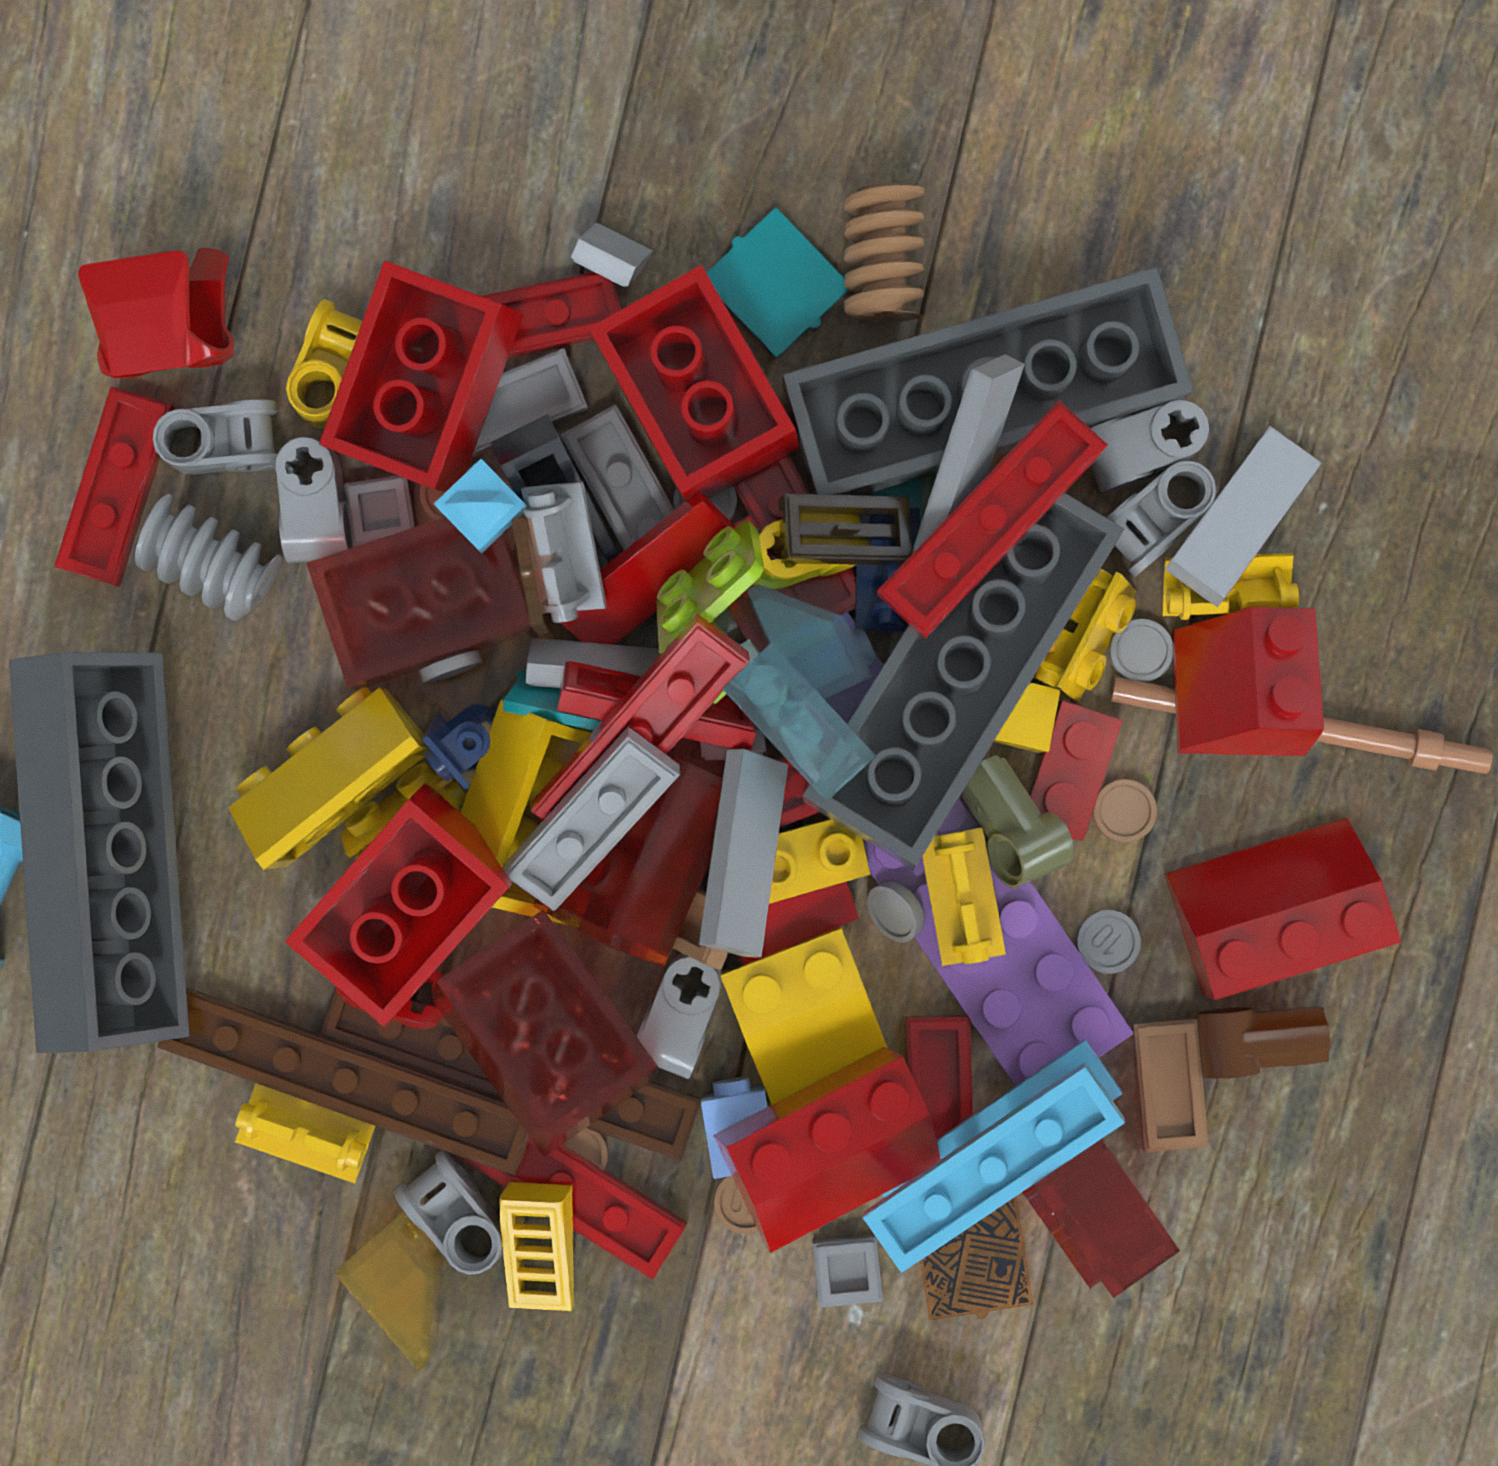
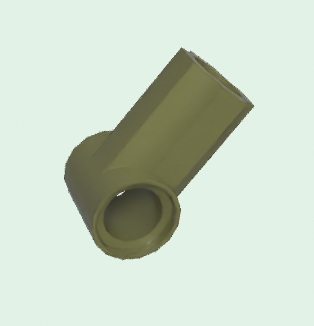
[961,755,1074,888]

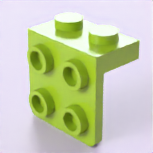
[656,520,764,704]

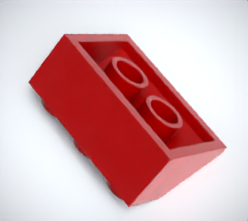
[284,782,512,1027]
[1164,818,1401,1000]
[713,1047,941,1253]

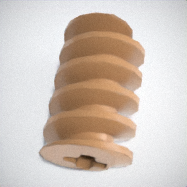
[844,183,925,322]

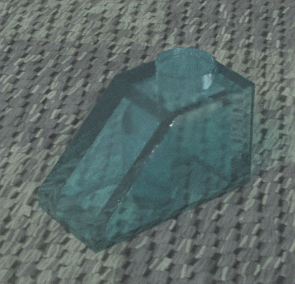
[747,585,877,712]
[722,643,876,801]

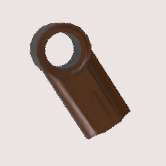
[1197,1006,1331,1079]

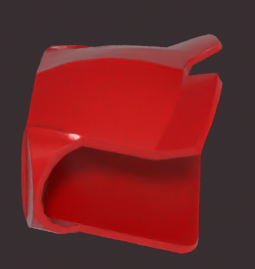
[78,248,234,378]

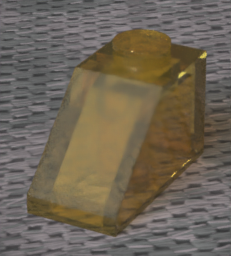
[334,1211,443,1371]

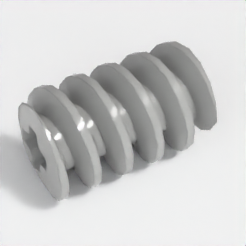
[135,493,283,621]

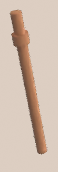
[1110,676,1493,774]

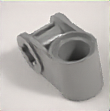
[153,400,278,475]
[1090,400,1209,494]
[275,437,354,564]
[1106,461,1216,577]
[630,953,722,1079]
[393,1150,503,1275]
[856,1374,985,1466]

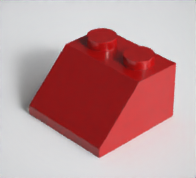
[1172,607,1324,756]

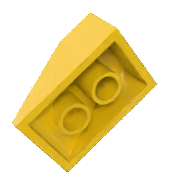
[720,926,887,1105]

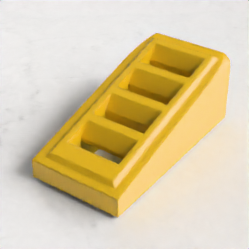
[500,1182,574,1311]

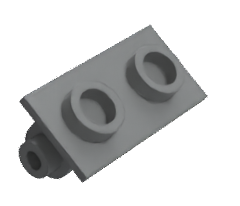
[521,482,607,623]

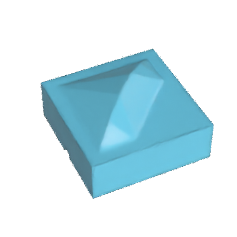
[434,459,527,554]

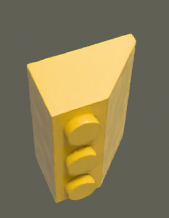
[228,686,428,870]
[460,700,598,927]

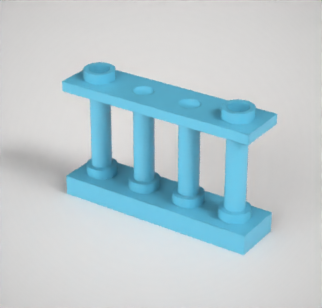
[862,1039,1125,1273]

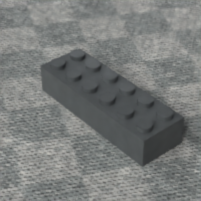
[782,267,1194,496]
[803,493,1125,870]
[9,652,189,1053]

